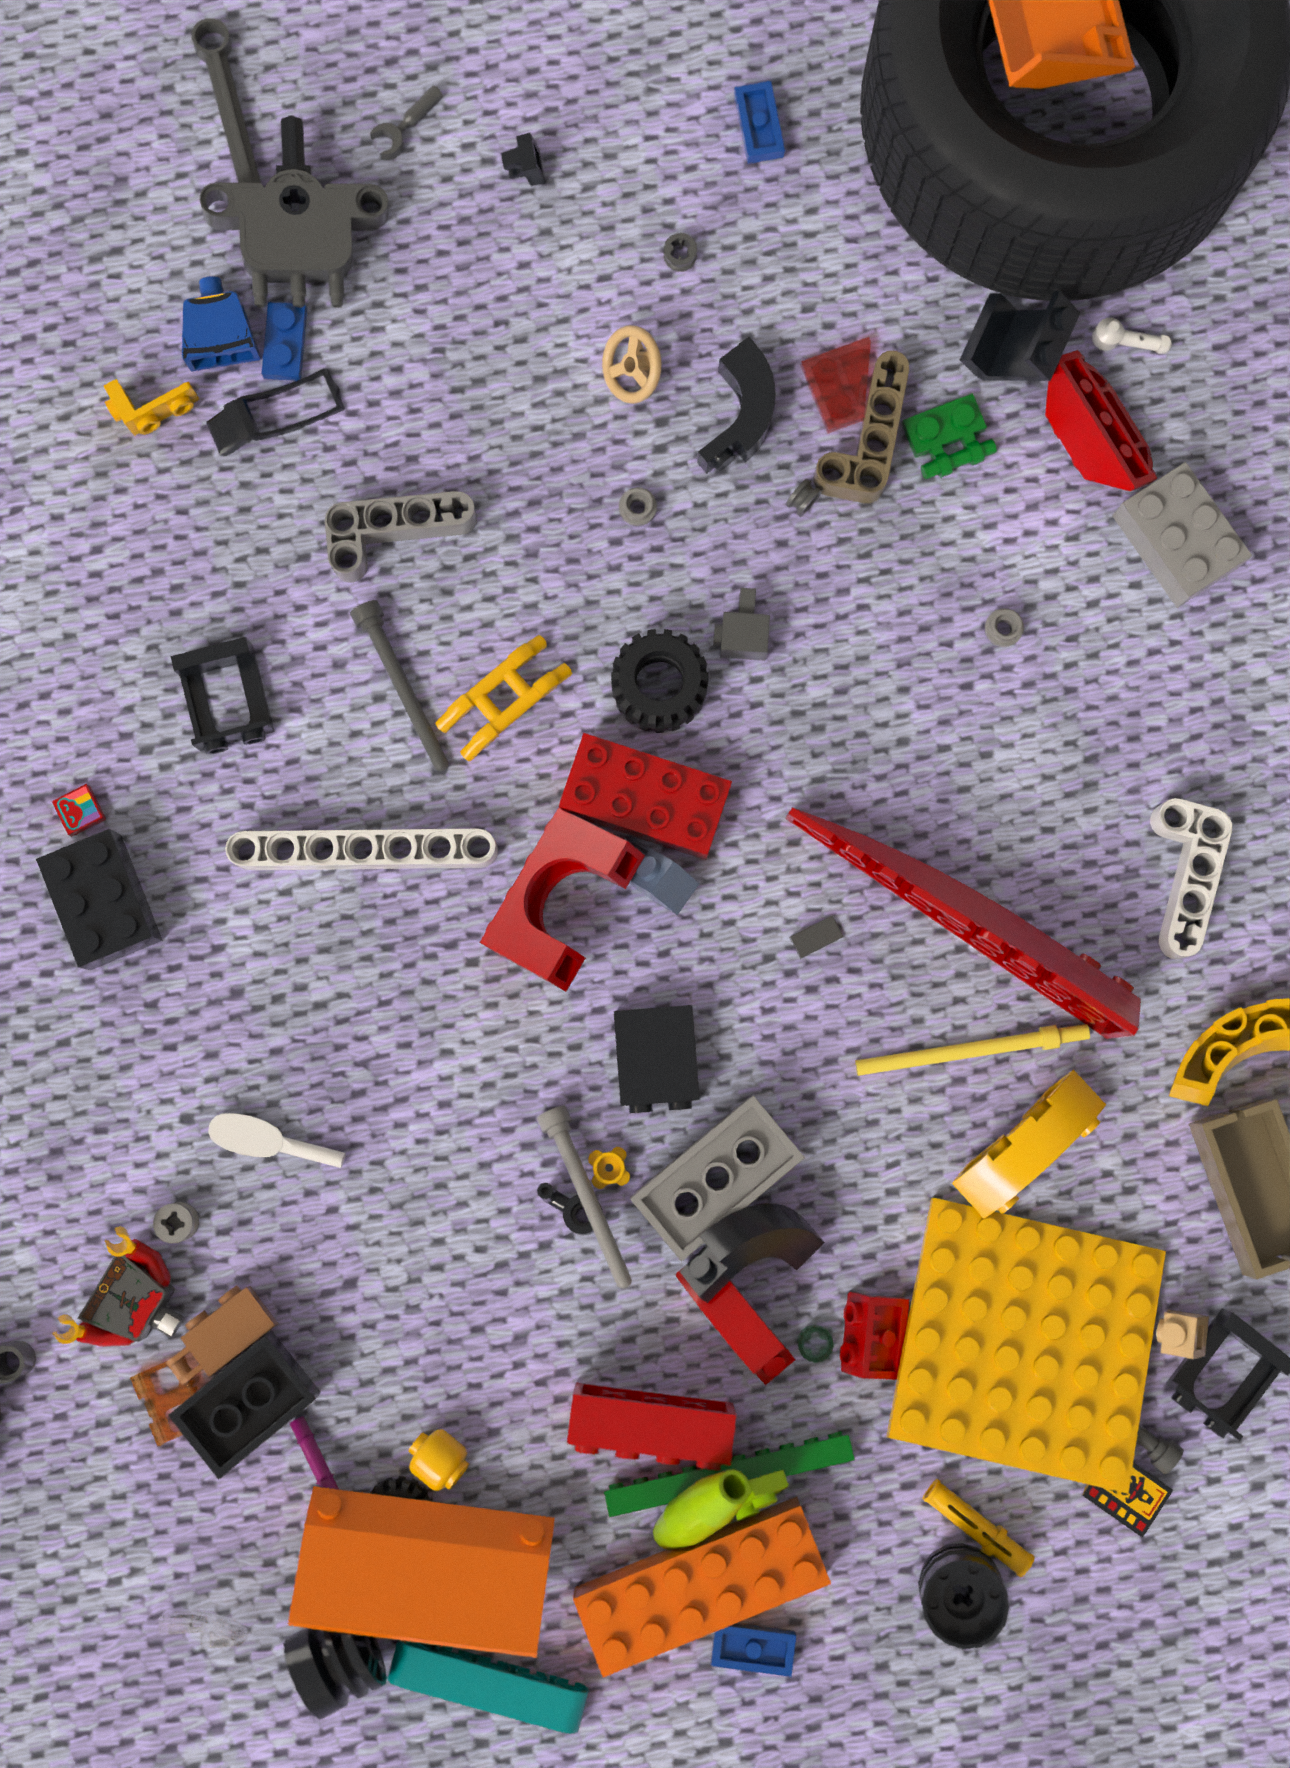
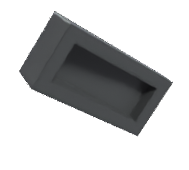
[789,916,843,959]

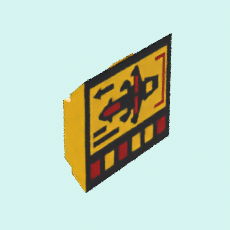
[1082,1462,1173,1538]

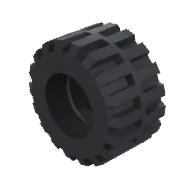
[611,629,709,733]

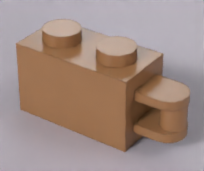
[166,1285,279,1386]

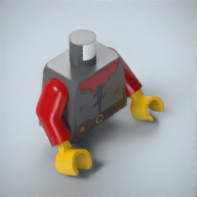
[52,1226,184,1347]

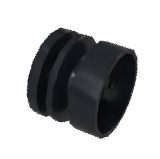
[918,1543,1010,1649]
[284,1628,387,1720]

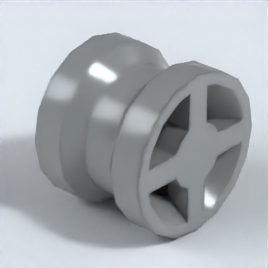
[153,1202,199,1244]

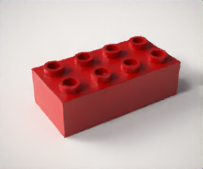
[559,733,732,860]
[567,1382,737,1470]

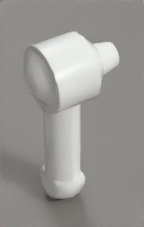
[1092,318,1172,354]

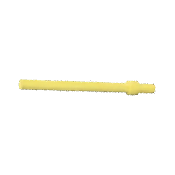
[855,1024,1090,1076]

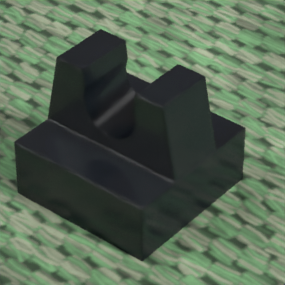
[501,132,546,186]

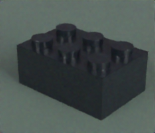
[36,829,163,970]
[168,1330,321,1480]

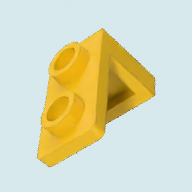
[103,378,200,436]

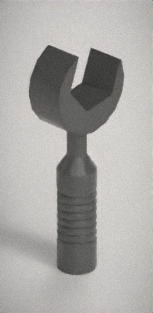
[370,85,443,160]

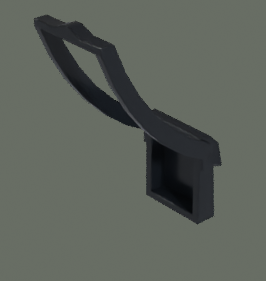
[206,369,345,456]

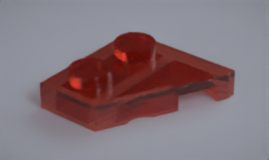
[800,337,871,434]

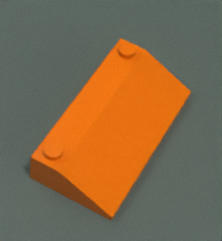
[989,0,1135,89]
[288,1486,555,1658]

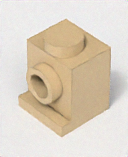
[1157,1309,1209,1359]

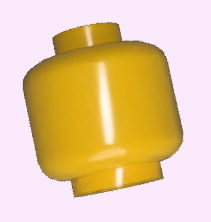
[408,1429,470,1491]

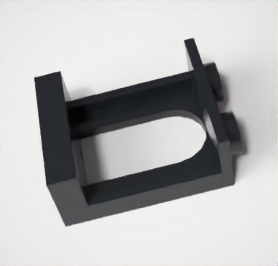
[170,637,275,754]
[1165,1308,1290,1441]

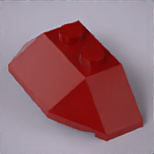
[1045,350,1157,491]

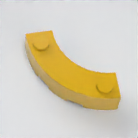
[1169,998,1290,1106]
[952,1069,1106,1219]

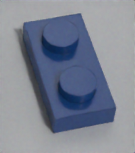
[734,81,785,164]
[261,302,307,381]
[710,1623,797,1677]

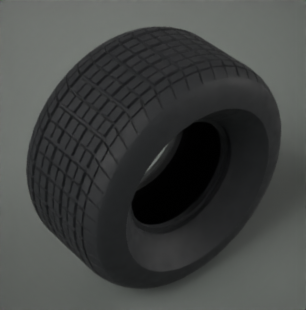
[860,0,1290,301]

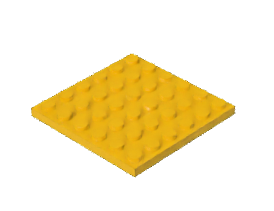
[886,1197,1166,1494]

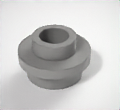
[619,488,657,526]
[985,608,1024,647]

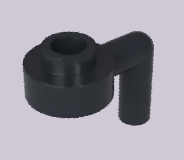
[537,1183,603,1236]

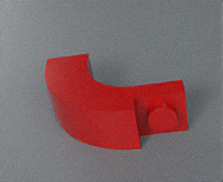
[675,1270,796,1386]

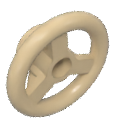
[602,325,662,404]

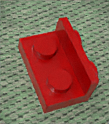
[840,1292,910,1380]

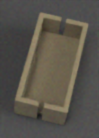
[1189,1099,1290,1279]

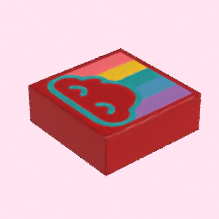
[52,784,106,837]

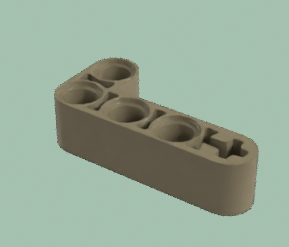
[813,351,909,503]

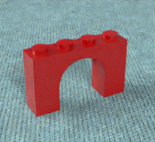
[479,808,645,992]

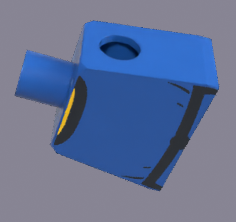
[182,276,261,372]

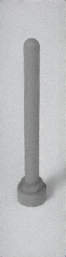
[537,1106,632,1289]

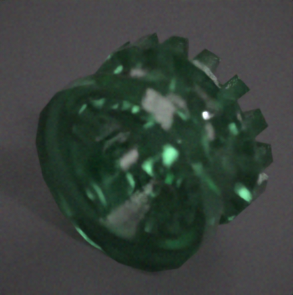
[797,1325,834,1363]

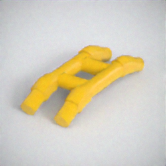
[435,635,572,762]

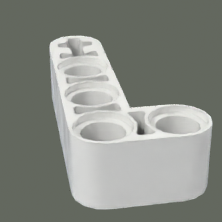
[1150,798,1232,959]

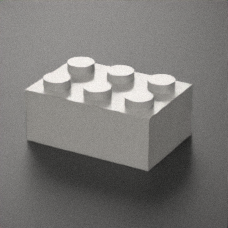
[1112,462,1252,608]

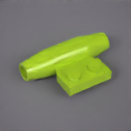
[653,1470,789,1550]

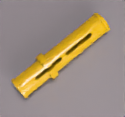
[922,1479,1035,1578]

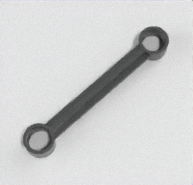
[191,18,261,183]

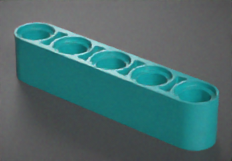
[387,1640,589,1734]

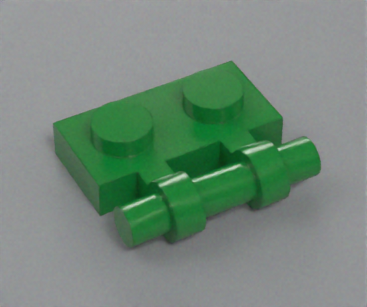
[901,393,997,479]

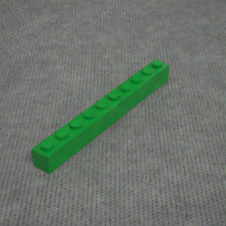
[604,1431,855,1518]

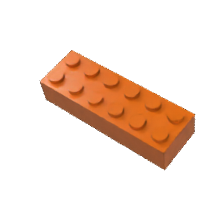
[573,1496,831,1678]

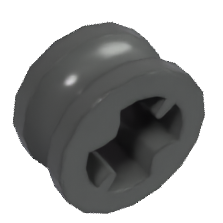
[664,233,697,272]
[786,478,822,517]

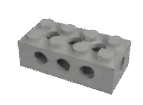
[630,1095,805,1262]

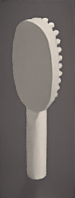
[208,1113,345,1168]

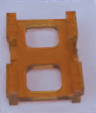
[130,1357,198,1447]

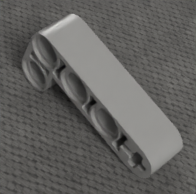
[325,491,477,583]

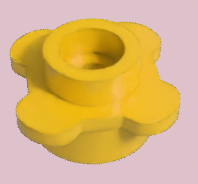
[588,1147,630,1189]

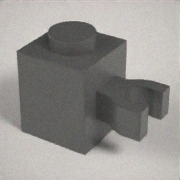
[713,588,770,661]

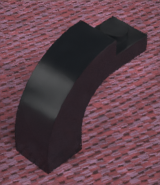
[697,336,776,474]
[680,1203,825,1303]

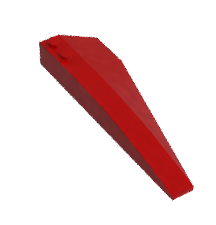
[785,808,1141,1039]

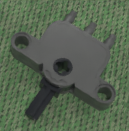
[199,115,388,308]

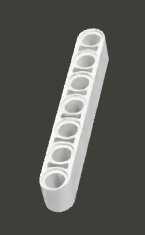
[225,829,498,870]

